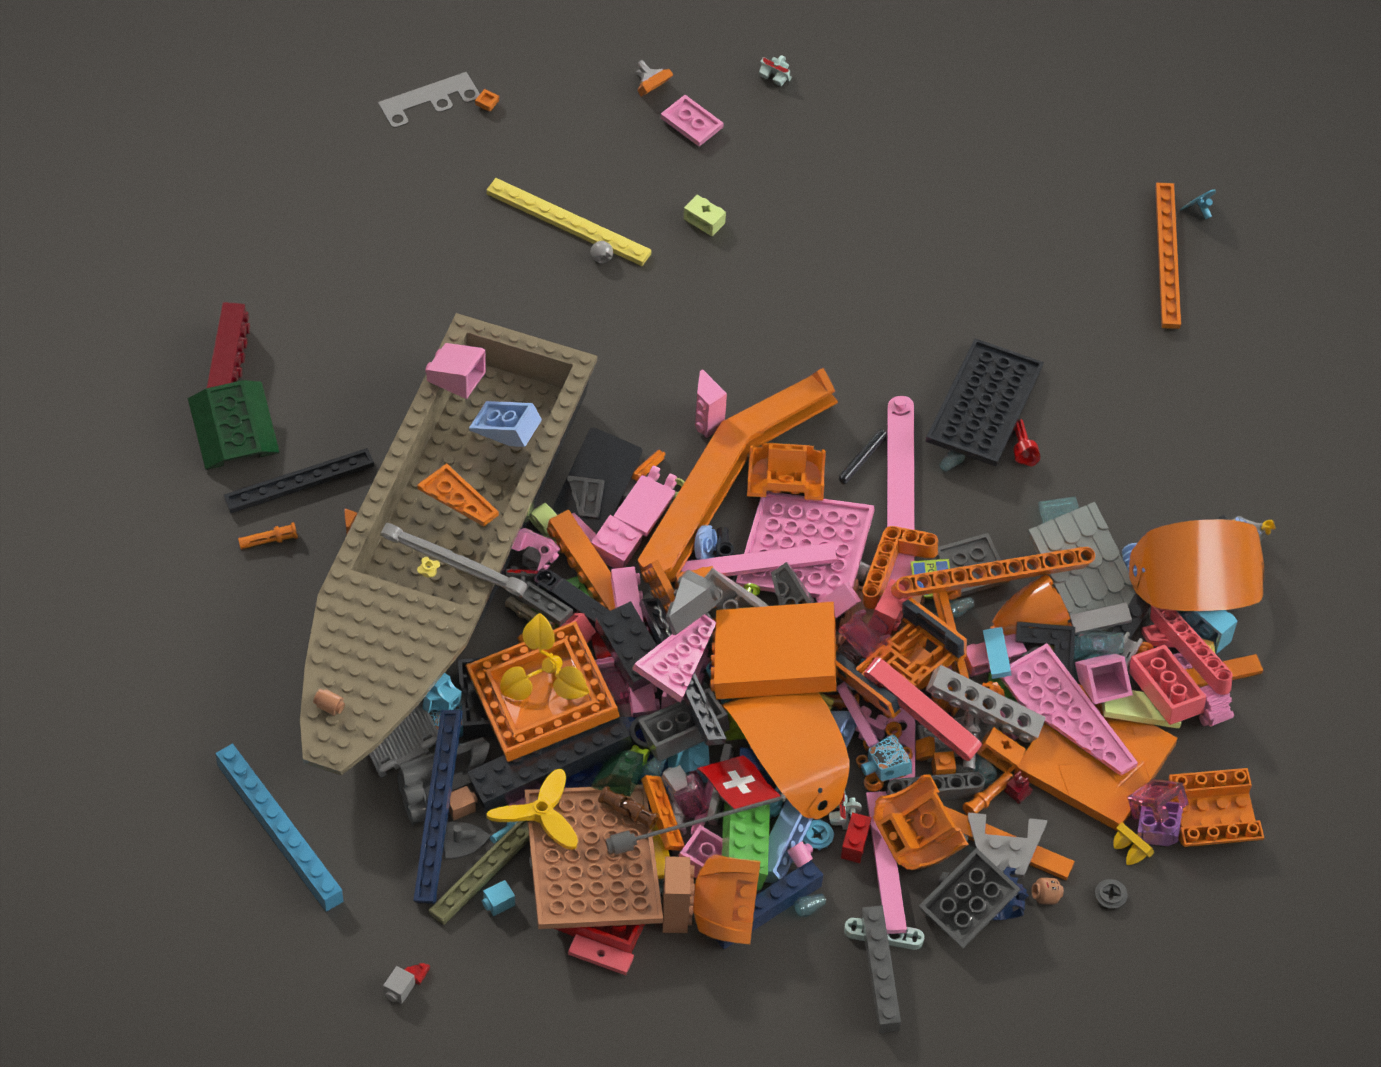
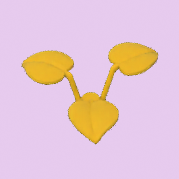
[500,613,590,701]

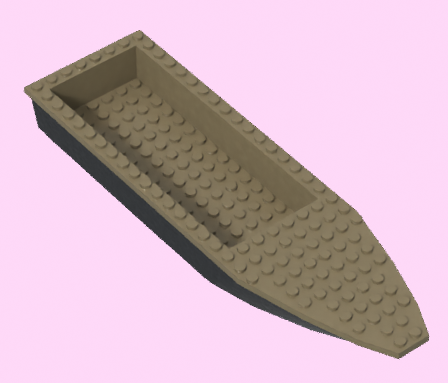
[300,313,598,776]

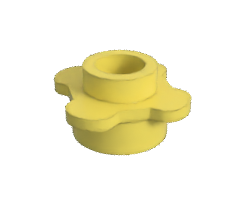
[417,557,440,578]

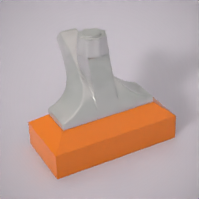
[636,60,673,97]

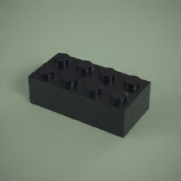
[595,601,657,692]

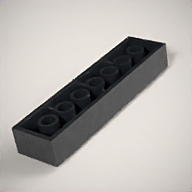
[467,717,633,814]

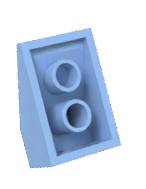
[469,401,542,447]

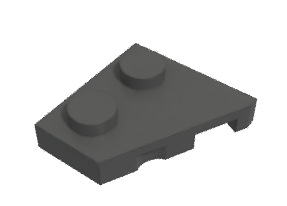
[567,476,605,519]

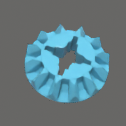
[803,820,834,850]

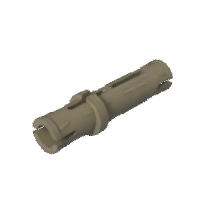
[505,596,555,630]

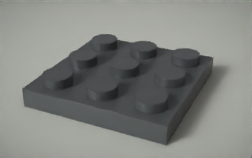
[936,533,1009,596]

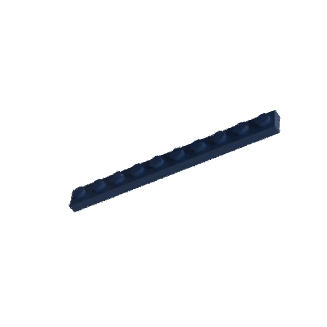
[413,710,462,904]

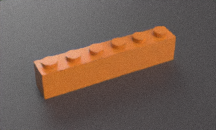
[547,510,615,611]

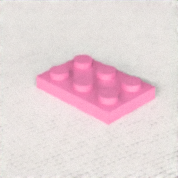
[661,95,724,147]

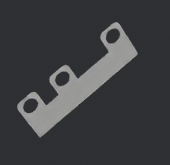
[378,72,480,127]

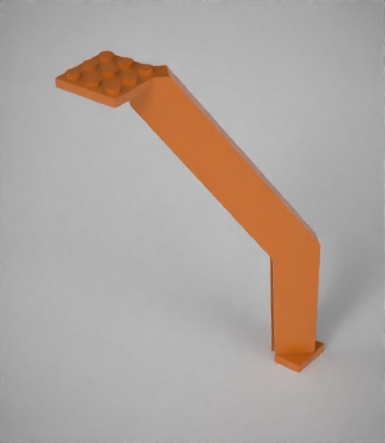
[638,368,838,614]

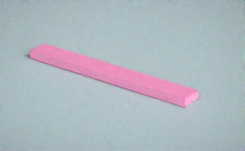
[681,543,837,576]
[866,792,907,934]

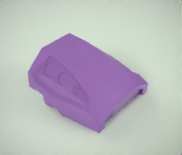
[1138,797,1183,846]

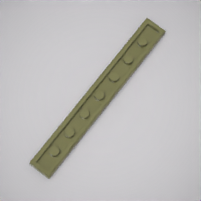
[428,820,529,925]

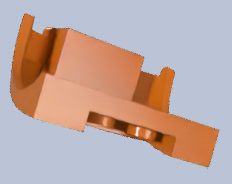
[693,854,760,945]

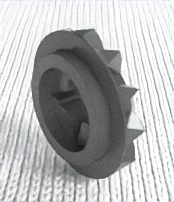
[1095,879,1128,910]

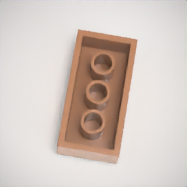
[663,857,694,933]

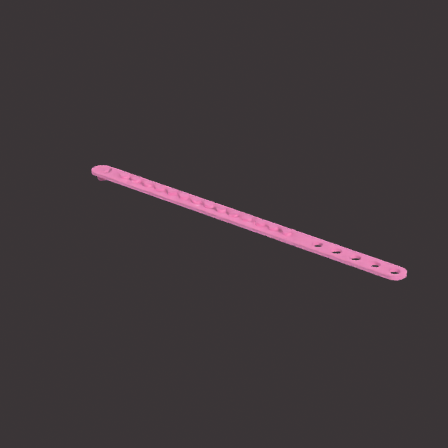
[887,396,915,781]

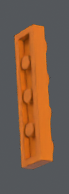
[641,775,685,851]

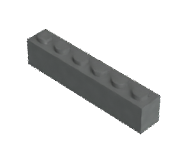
[861,905,901,1033]

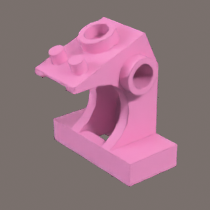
[512,528,560,571]

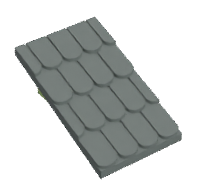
[1028,502,1148,646]

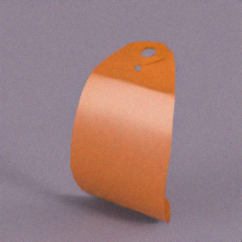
[1129,519,1264,611]
[721,692,850,819]

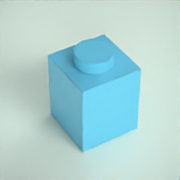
[482,880,515,916]

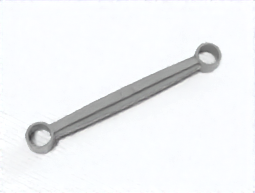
[380,523,528,597]

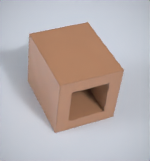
[449,786,478,821]

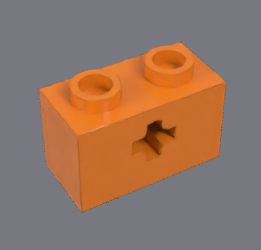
[977,727,1026,773]

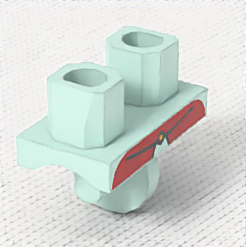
[759,55,792,86]
[829,791,862,830]

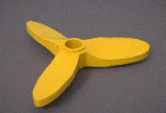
[486,769,578,850]

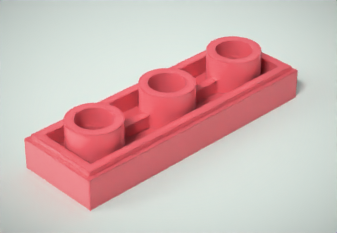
[568,934,634,975]

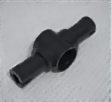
[716,527,734,580]

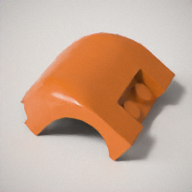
[747,443,826,501]
[873,774,969,870]

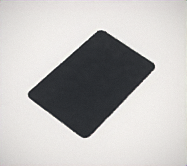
[553,427,643,532]

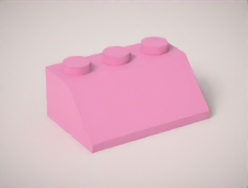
[695,370,727,438]

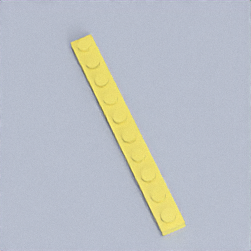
[487,178,651,266]

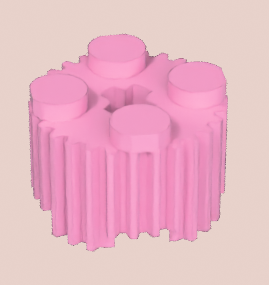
[1199,685,1234,726]

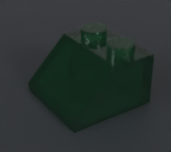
[592,750,644,797]

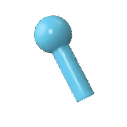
[490,821,518,843]

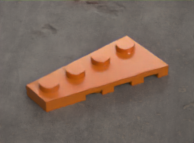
[417,463,499,526]

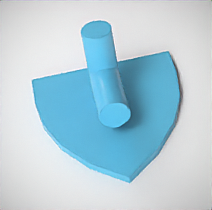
[1180,189,1216,219]

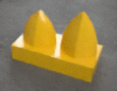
[1113,822,1154,865]

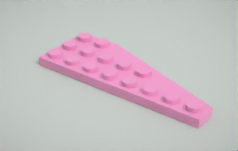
[1000,643,1138,776]

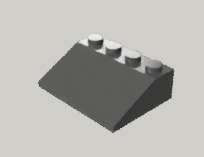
[919,848,1021,948]

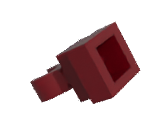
[1005,771,1032,804]

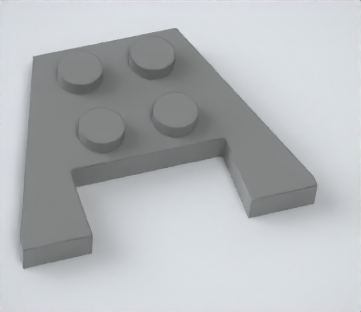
[968,813,1047,878]

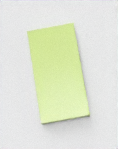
[1101,690,1182,728]

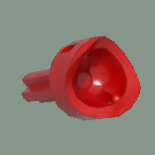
[1013,419,1041,466]

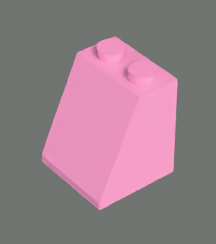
[425,343,486,399]
[1075,653,1133,704]

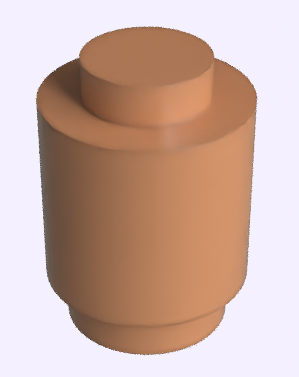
[313,689,345,716]

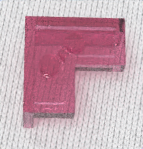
[673,770,709,819]

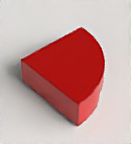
[404,963,430,985]

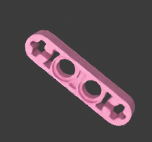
[836,682,879,748]

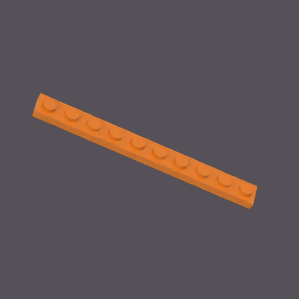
[1155,183,1181,329]

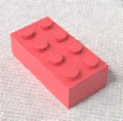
[1129,645,1206,725]

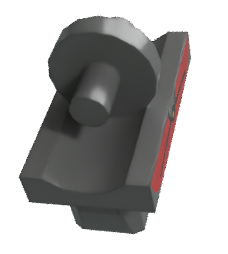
[506,566,541,586]

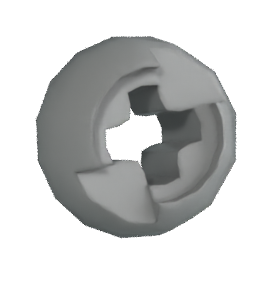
[590,241,613,263]

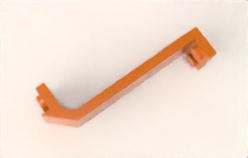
[931,575,969,718]

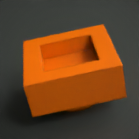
[475,89,499,112]
[915,736,935,761]

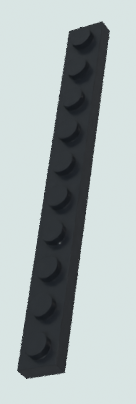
[639,598,726,745]

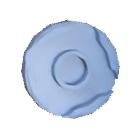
[694,525,717,560]

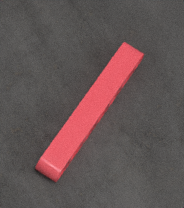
[1150,605,1232,695]
[863,657,982,761]

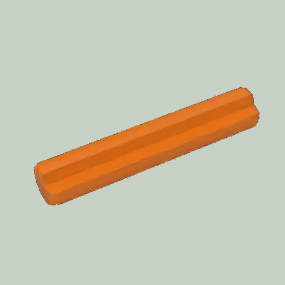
[631,450,665,482]

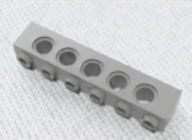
[926,665,1046,743]

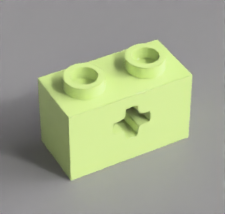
[684,195,726,236]

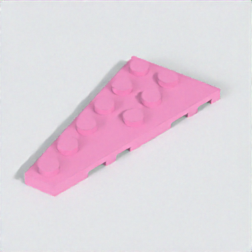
[633,614,716,703]

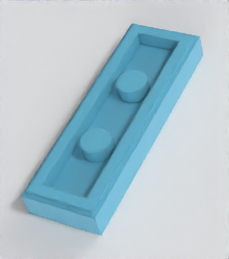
[983,627,1012,679]

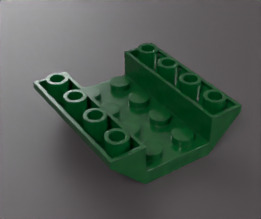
[187,380,280,470]

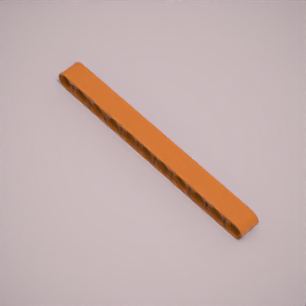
[891,547,1095,599]

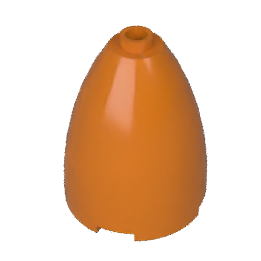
[990,574,1072,636]

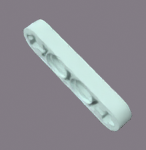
[844,918,924,950]

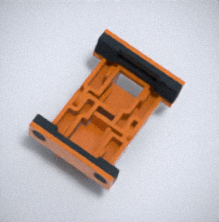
[836,597,967,719]

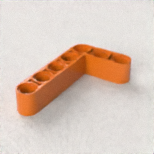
[862,526,938,609]

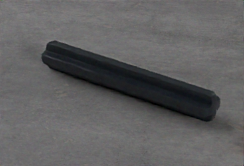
[839,429,887,484]

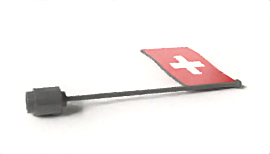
[605,755,786,855]

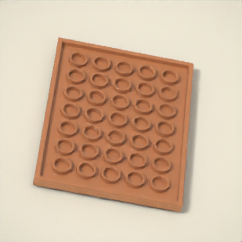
[525,785,663,929]

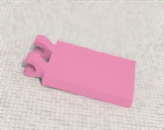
[613,466,677,537]

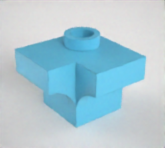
[423,673,462,713]

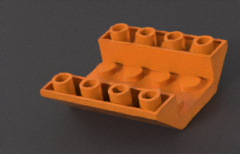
[1169,768,1264,847]

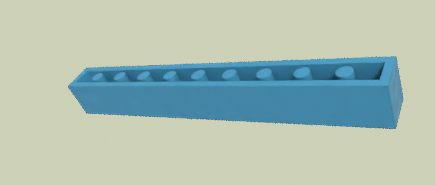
[215,743,343,912]

